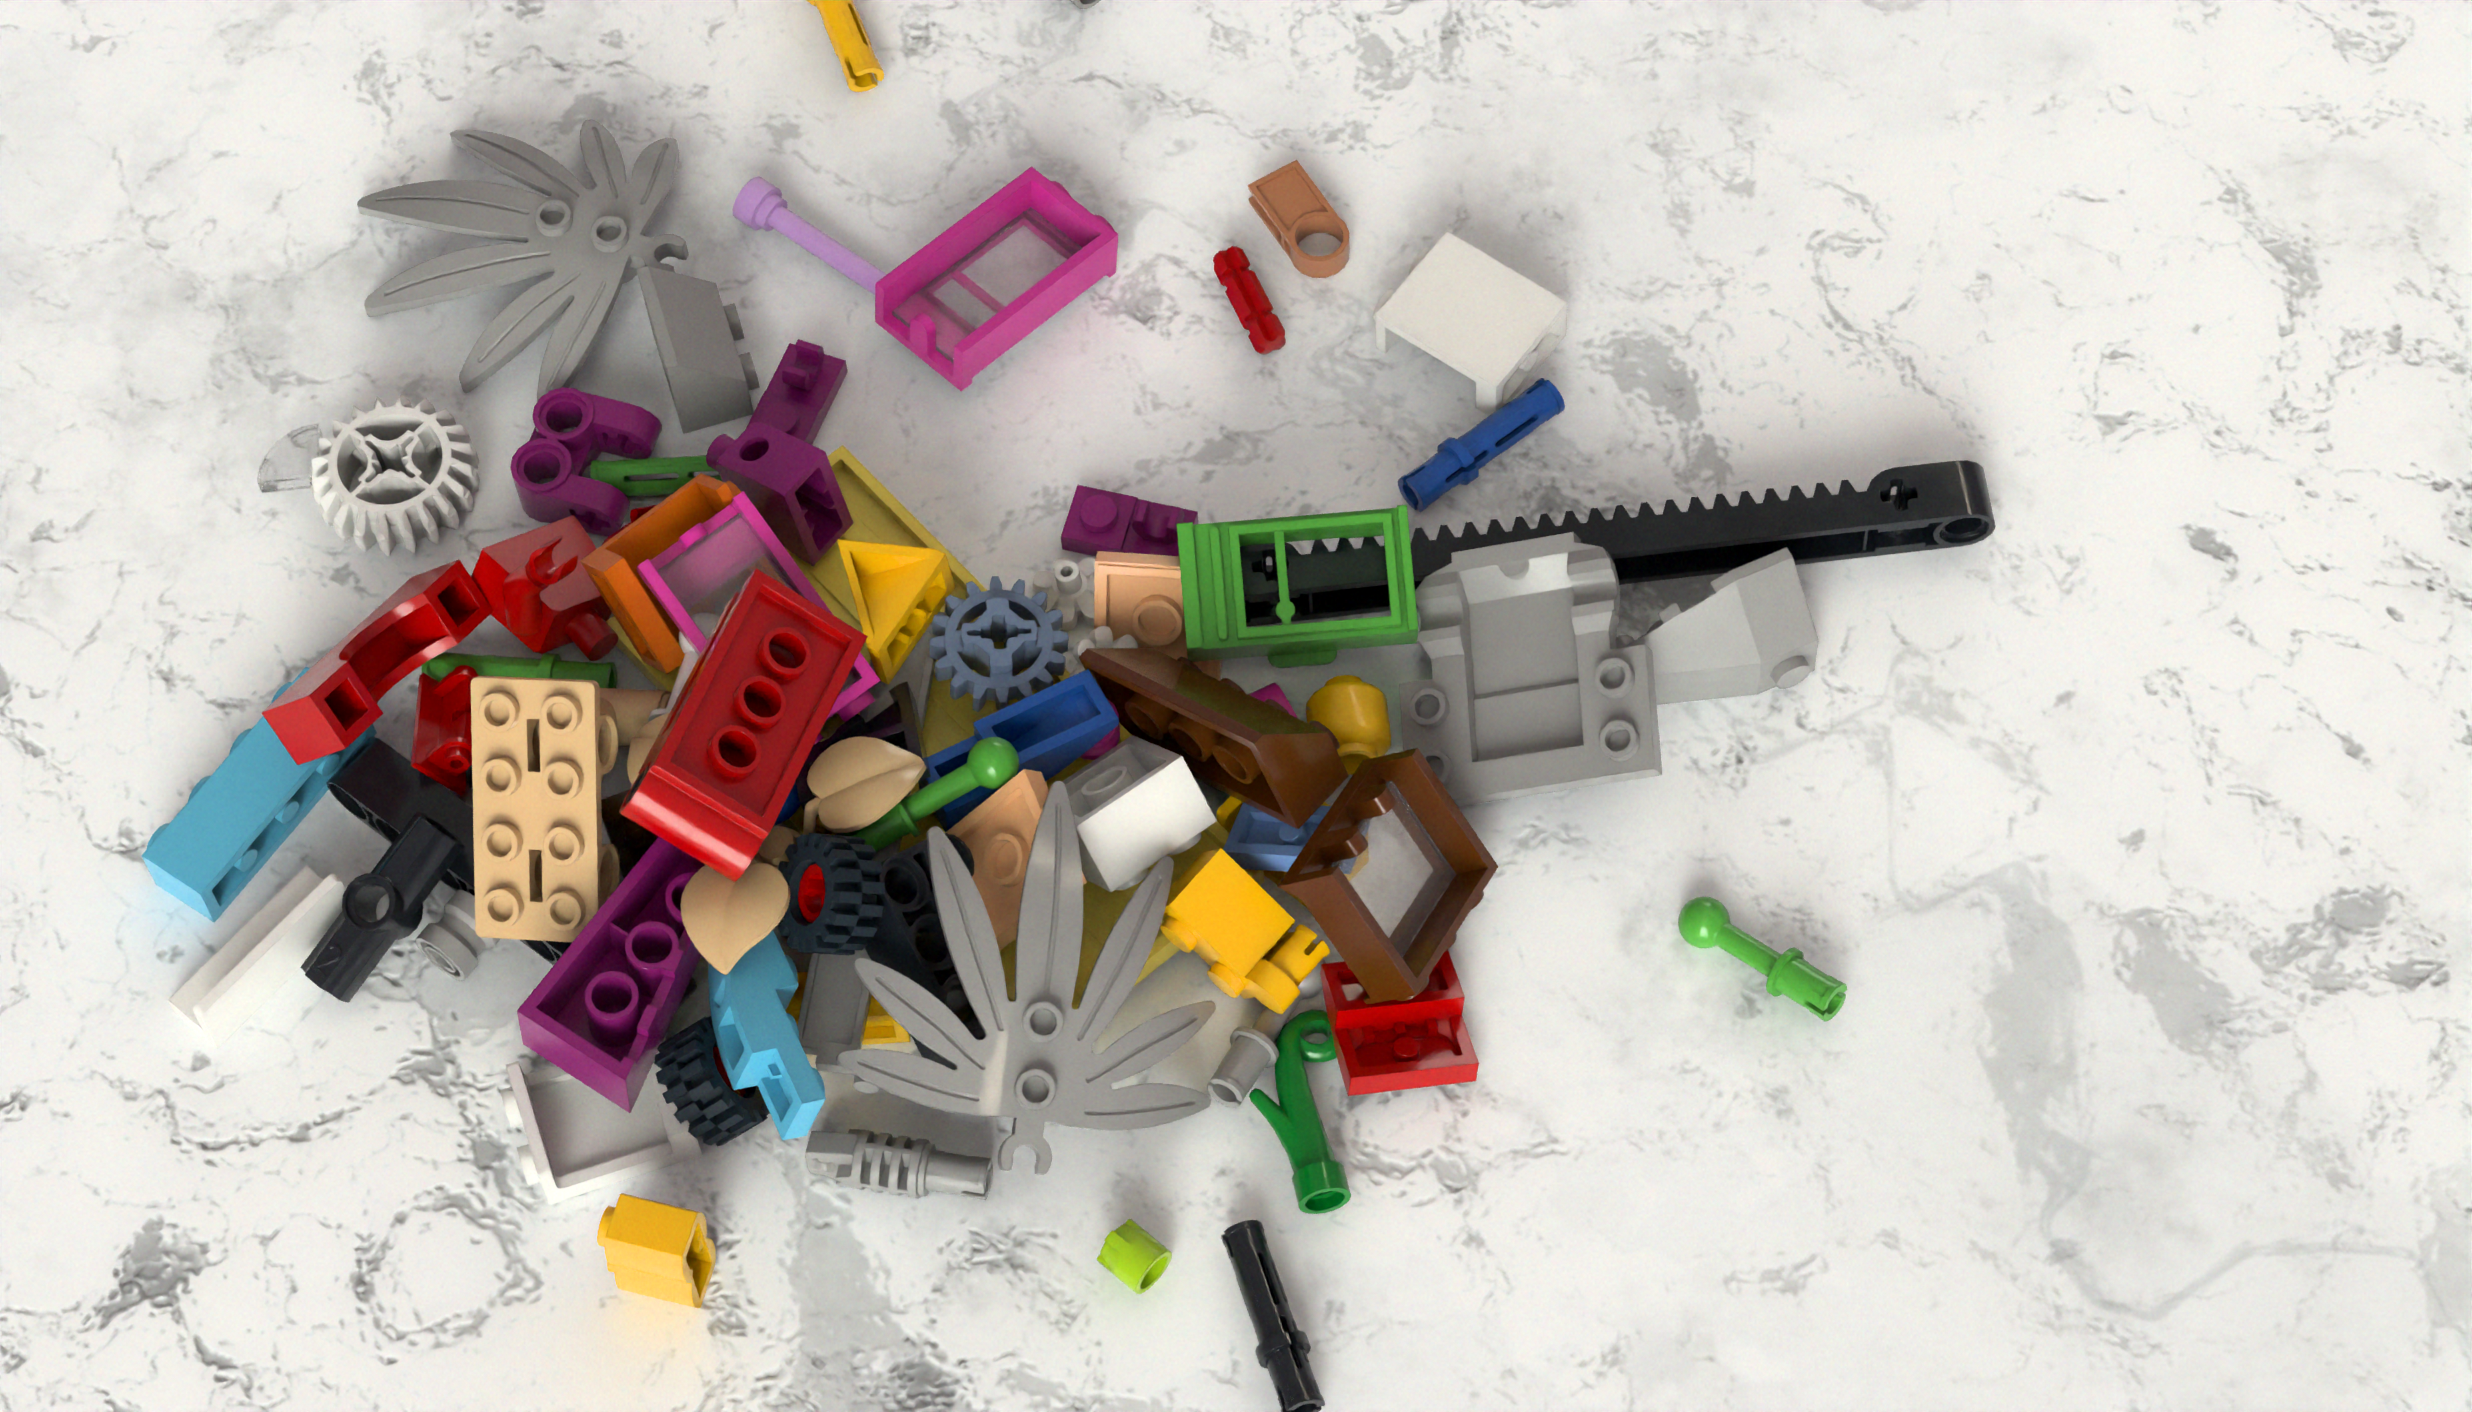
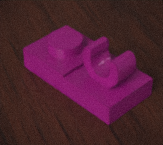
[745,339,848,445]
[1061,485,1199,556]

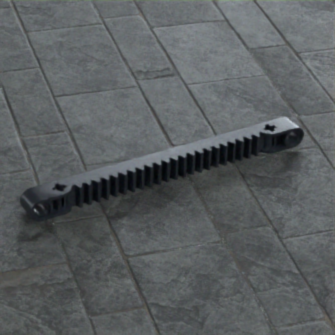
[1240,460,1996,627]

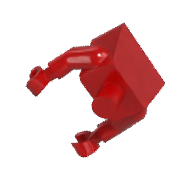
[471,504,658,661]

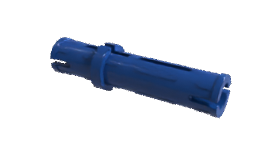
[1398,378,1565,512]

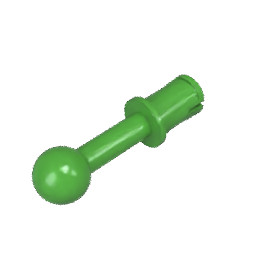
[844,737,1019,853]
[1678,897,1847,1022]

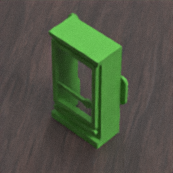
[1177,505,1418,669]

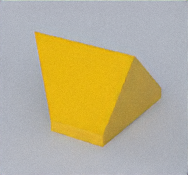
[837,539,956,685]

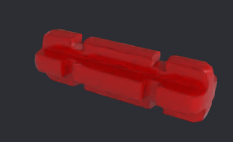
[1213,246,1286,355]

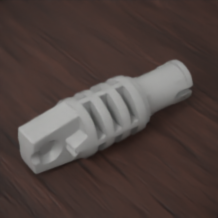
[805,1129,993,1200]

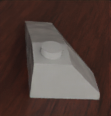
[1616,547,1818,705]

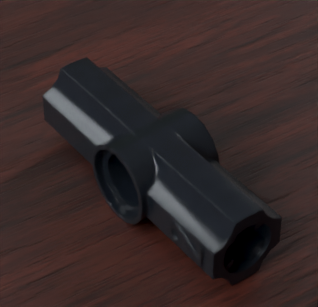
[300,811,465,1003]

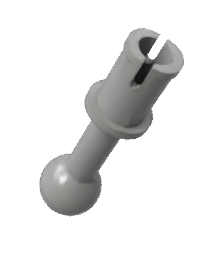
[1207,959,1326,1108]

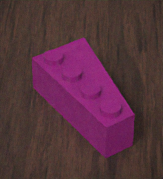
[517,837,705,1113]

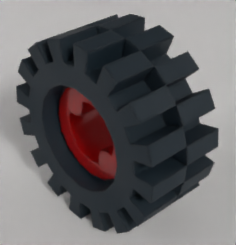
[777,833,885,956]
[654,1016,770,1146]

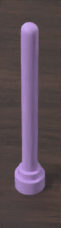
[733,177,945,318]

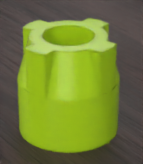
[1096,1219,1172,1294]

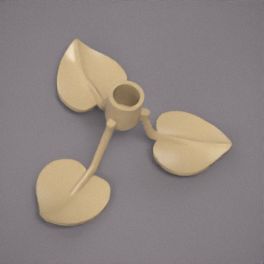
[627,713,927,975]

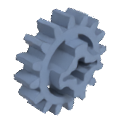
[929,576,1069,712]

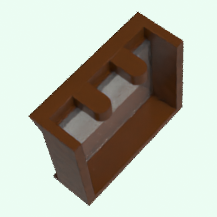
[1277,748,1498,1005]

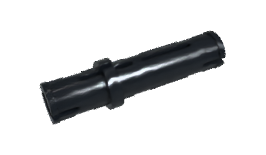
[1221,1220,1325,1412]

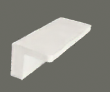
[167,865,346,1048]

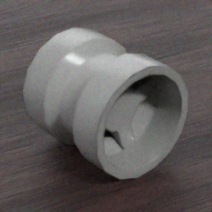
[415,890,500,981]

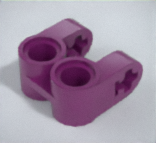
[510,387,662,537]

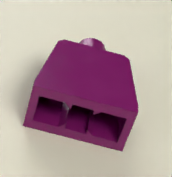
[706,421,853,566]

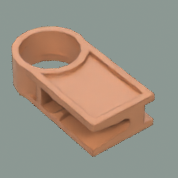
[1248,160,1350,278]

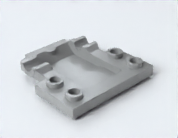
[1399,532,1662,807]

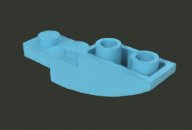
[708,930,826,1140]

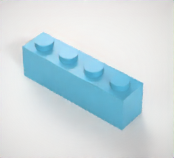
[142,667,377,923]

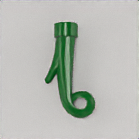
[1249,1009,1351,1214]

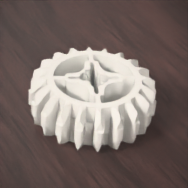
[311,394,480,557]

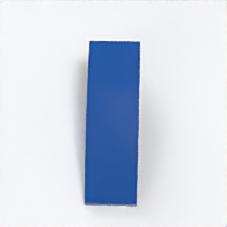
[918,669,1119,833]

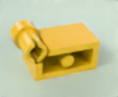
[1160,848,1330,1015]

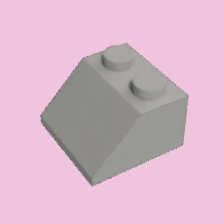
[636,266,760,434]

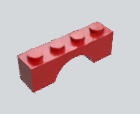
[262,559,493,765]

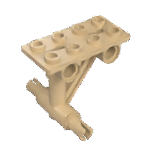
[471,676,671,942]

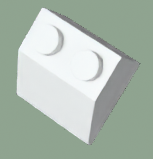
[1062,735,1217,892]

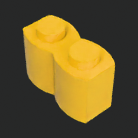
[597,1193,716,1308]

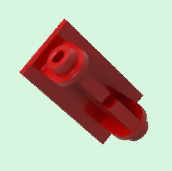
[411,665,479,796]

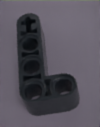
[865,833,985,1070]

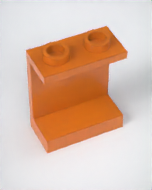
[580,473,784,674]

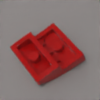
[1320,950,1479,1096]

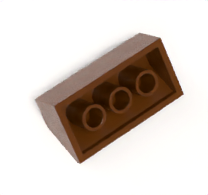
[1079,648,1349,829]

